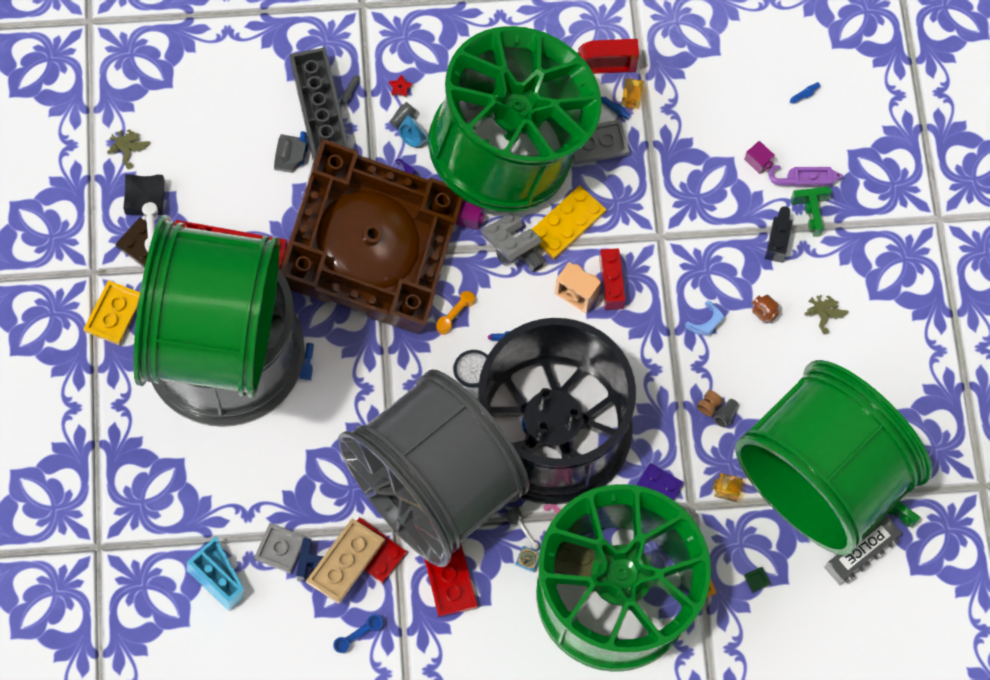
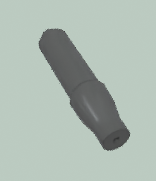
[340,75,360,105]

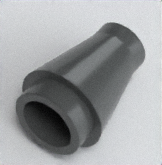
[389,102,416,129]
[713,399,739,427]

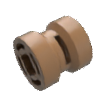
[697,390,723,417]

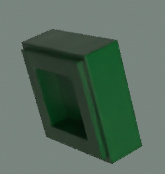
[744,567,771,594]

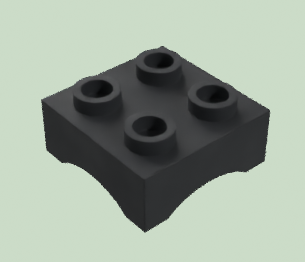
[123,174,165,215]

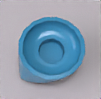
[399,115,428,147]

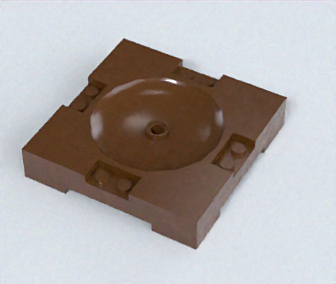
[279,139,463,334]

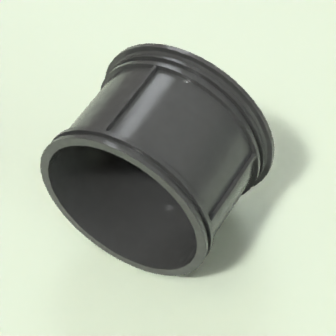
[137,269,305,427]
[338,369,529,567]

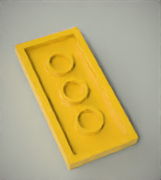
[532,185,606,260]

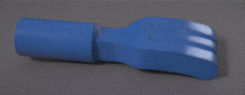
[300,343,314,380]

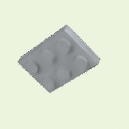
[573,119,629,165]

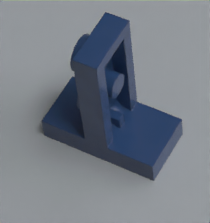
[296,538,324,582]

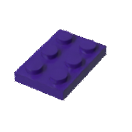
[637,463,684,501]

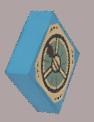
[515,546,539,573]

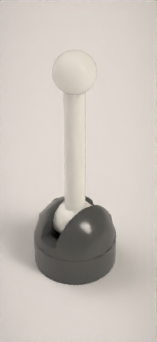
[505,506,539,550]

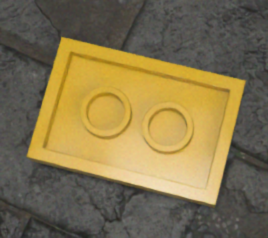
[83,280,140,345]

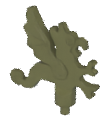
[106,129,150,169]
[804,294,849,334]

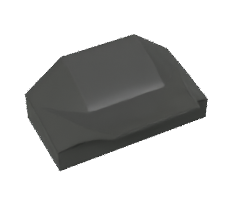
[274,134,306,173]

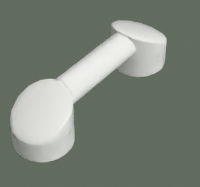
[142,202,158,252]

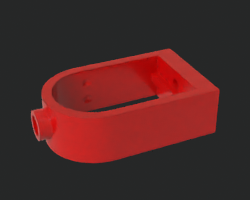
[577,38,639,74]

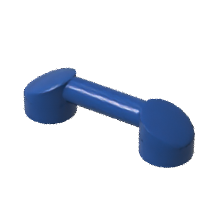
[333,614,383,653]

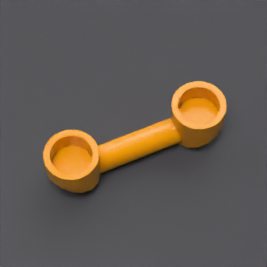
[436,291,475,335]

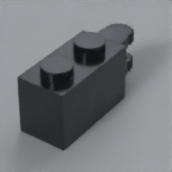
[764,206,793,263]

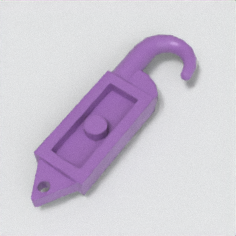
[768,165,843,187]

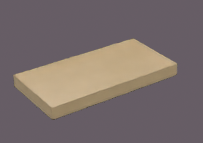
[306,518,385,604]

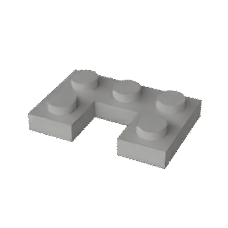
[481,212,541,261]

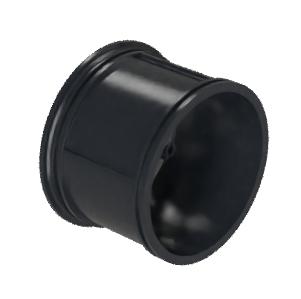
[477,318,636,505]

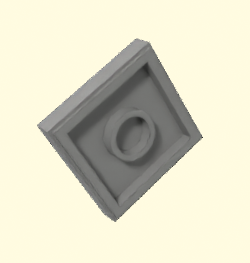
[254,523,306,574]

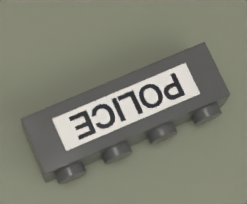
[824,515,902,585]

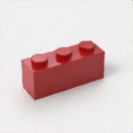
[599,248,625,311]

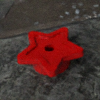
[389,75,412,97]

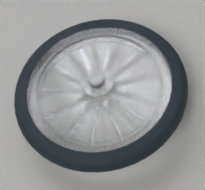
[453,350,488,388]

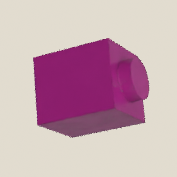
[744,141,775,174]
[456,201,485,230]

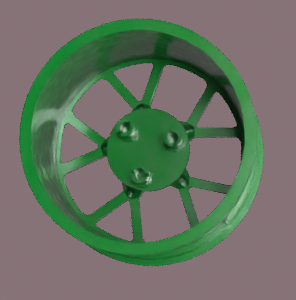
[428,26,602,212]
[133,215,280,398]
[735,360,933,555]
[536,484,711,672]

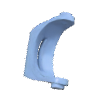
[685,301,724,335]

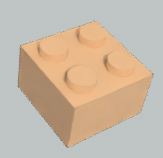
[555,262,601,313]

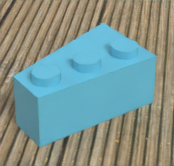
[187,536,244,611]

